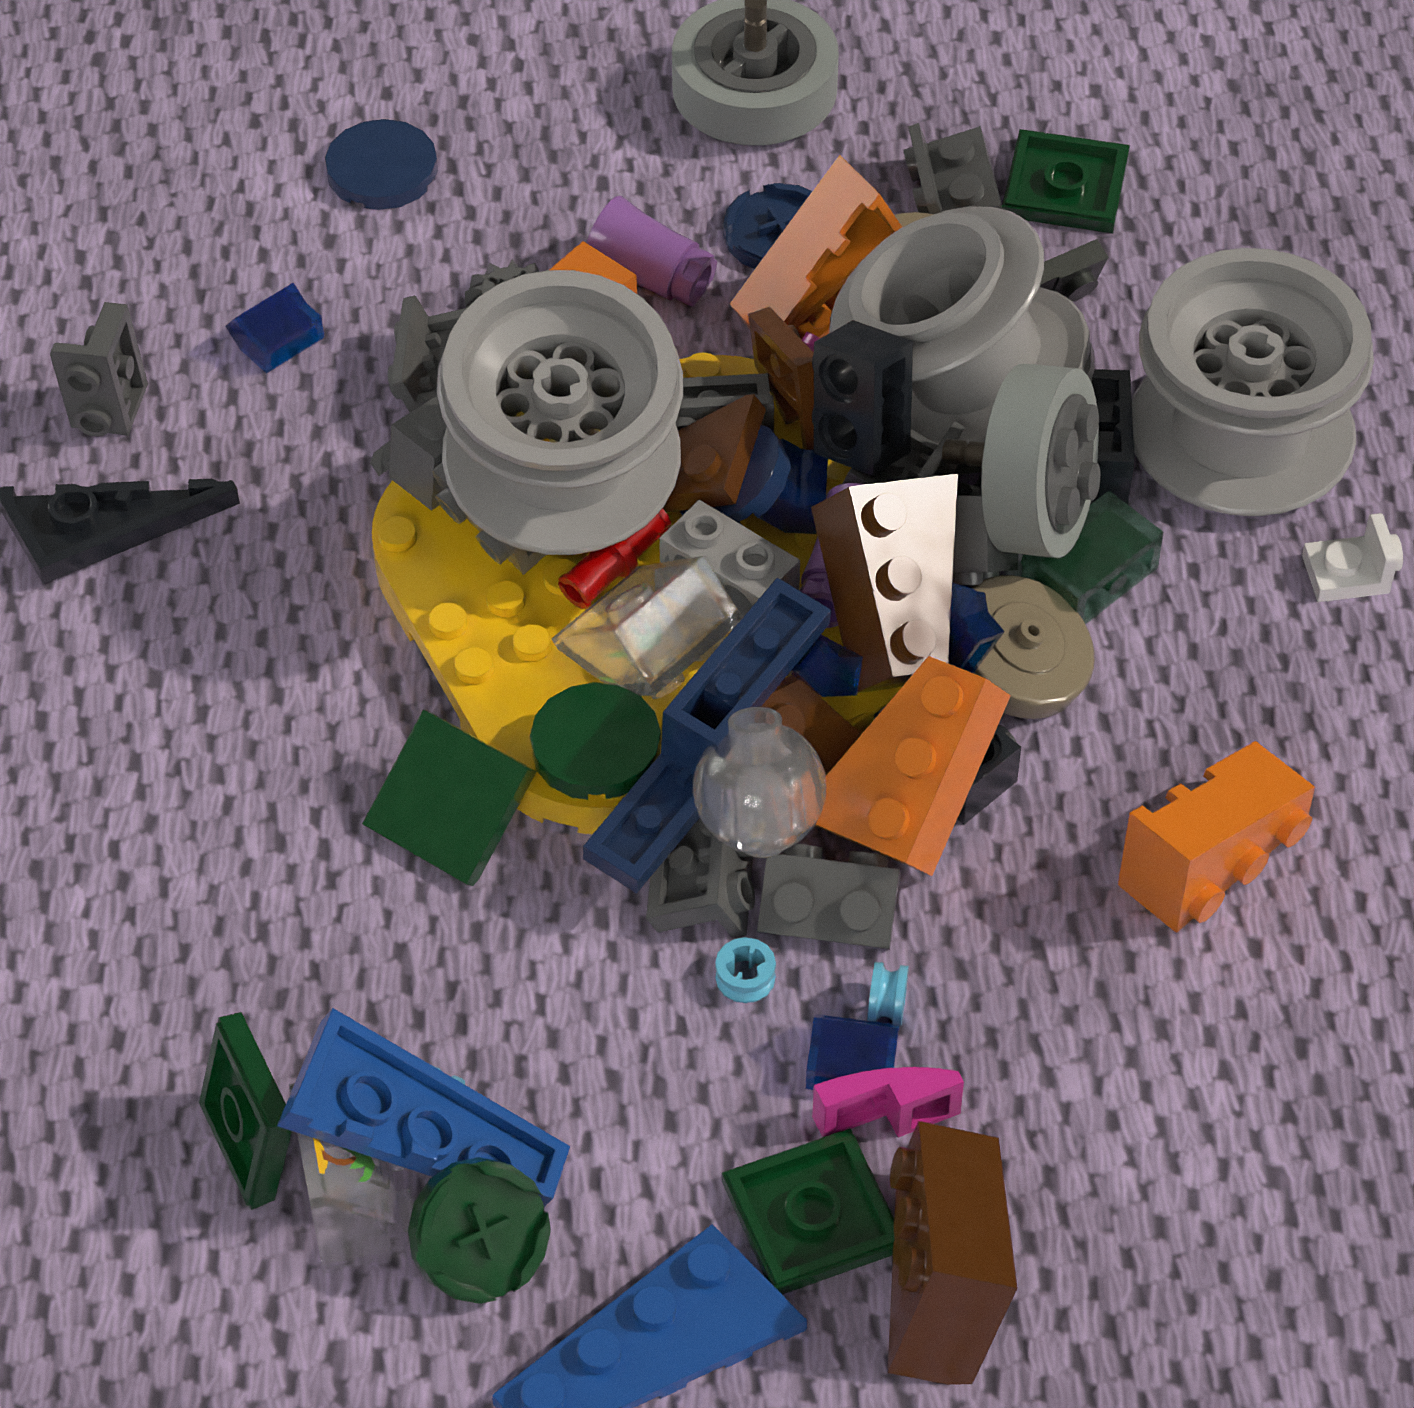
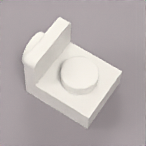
[1302,513,1403,602]

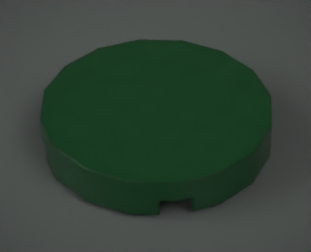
[530,682,661,800]
[408,1157,551,1304]

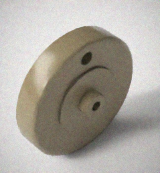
[949,575,1095,719]

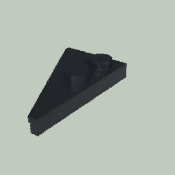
[0,478,240,585]

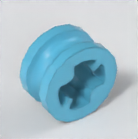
[715,937,776,1003]
[867,962,909,1027]

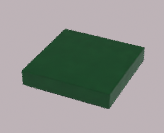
[1002,129,1130,234]
[362,709,537,886]
[199,1012,292,1210]
[721,1128,895,1295]

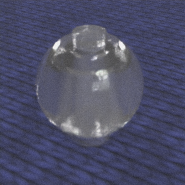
[693,707,827,858]

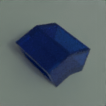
[225,282,324,374]
[755,438,828,534]
[948,583,1005,673]
[787,634,863,697]
[805,1014,900,1090]

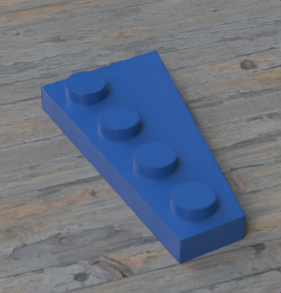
[277,1008,570,1207]
[492,1224,807,1408]

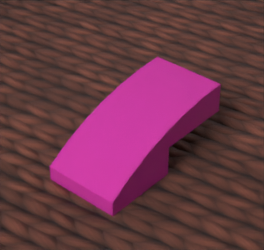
[812,1067,964,1137]

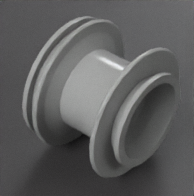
[829,206,1095,475]
[1132,248,1374,516]
[437,270,683,555]

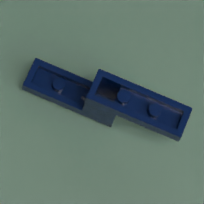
[583,578,831,894]

